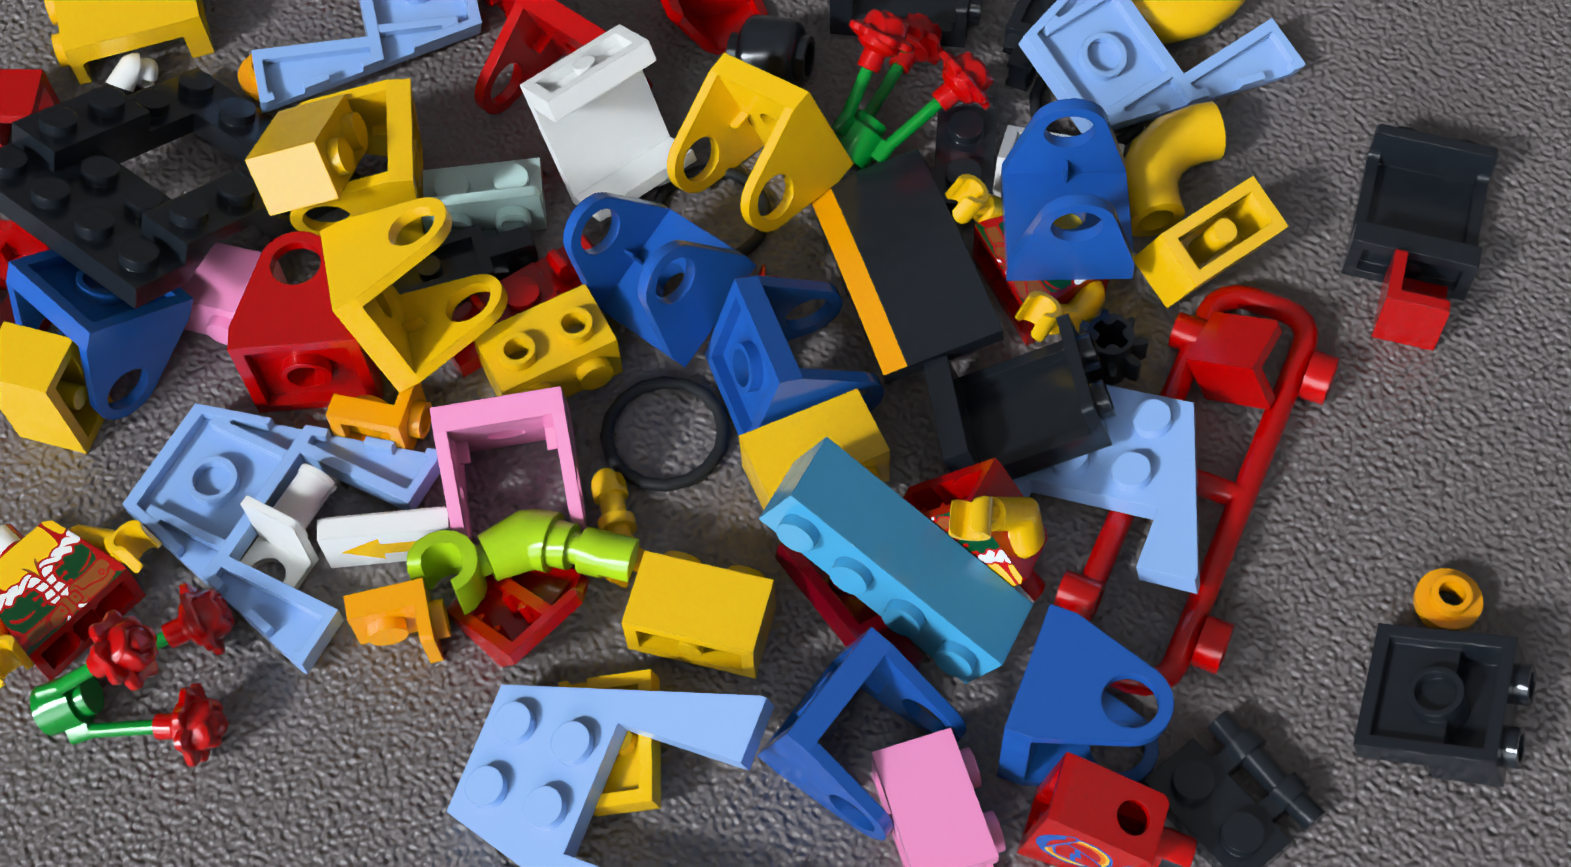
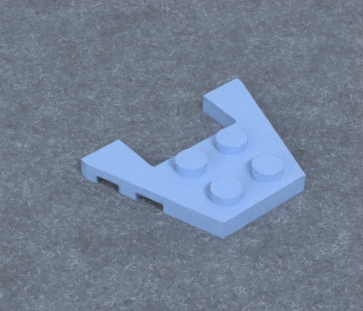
[1013,385,1200,594]

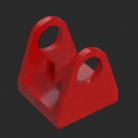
[474,0,653,115]
[227,231,383,413]

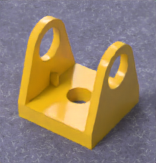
[667,53,854,232]
[290,78,426,246]
[320,197,508,393]

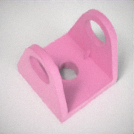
[430,386,587,543]

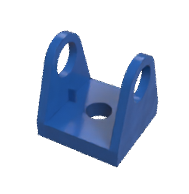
[1000,98,1135,281]
[563,192,757,368]
[6,249,194,420]
[704,275,884,435]
[997,604,1174,787]
[757,627,967,841]

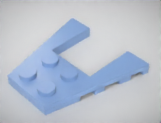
[251,0,482,113]
[1018,0,1306,134]
[122,403,440,674]
[446,684,774,867]

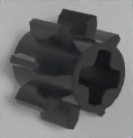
[1078,309,1149,386]

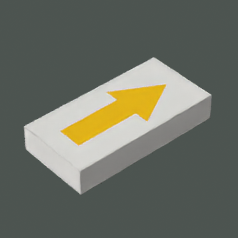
[317,506,451,568]

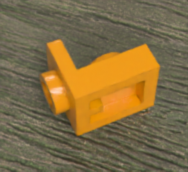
[326,382,432,450]
[343,578,451,664]

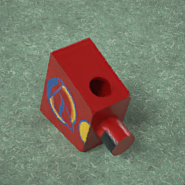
[1017,752,1197,867]

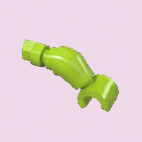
[407,509,640,615]

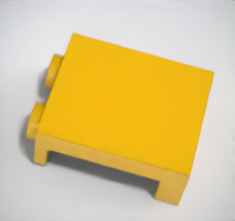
[44,0,215,85]

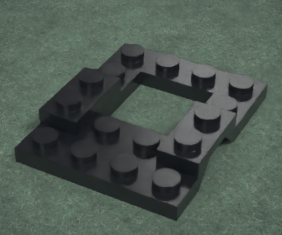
[0,68,364,309]

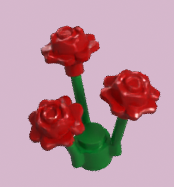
[831,8,994,170]
[30,582,235,767]

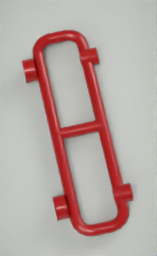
[1054,284,1340,696]

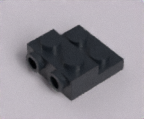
[1353,623,1536,787]

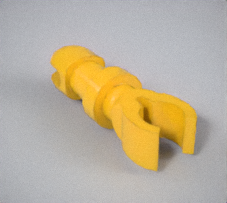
[591,468,645,589]

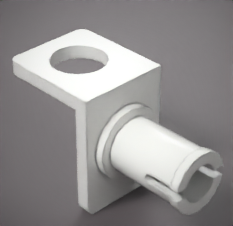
[240,464,337,590]

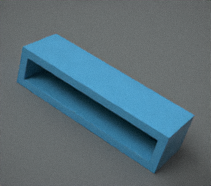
[759,437,1033,684]

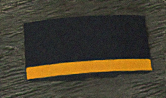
[811,148,1004,384]

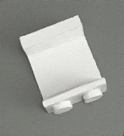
[520,24,697,222]

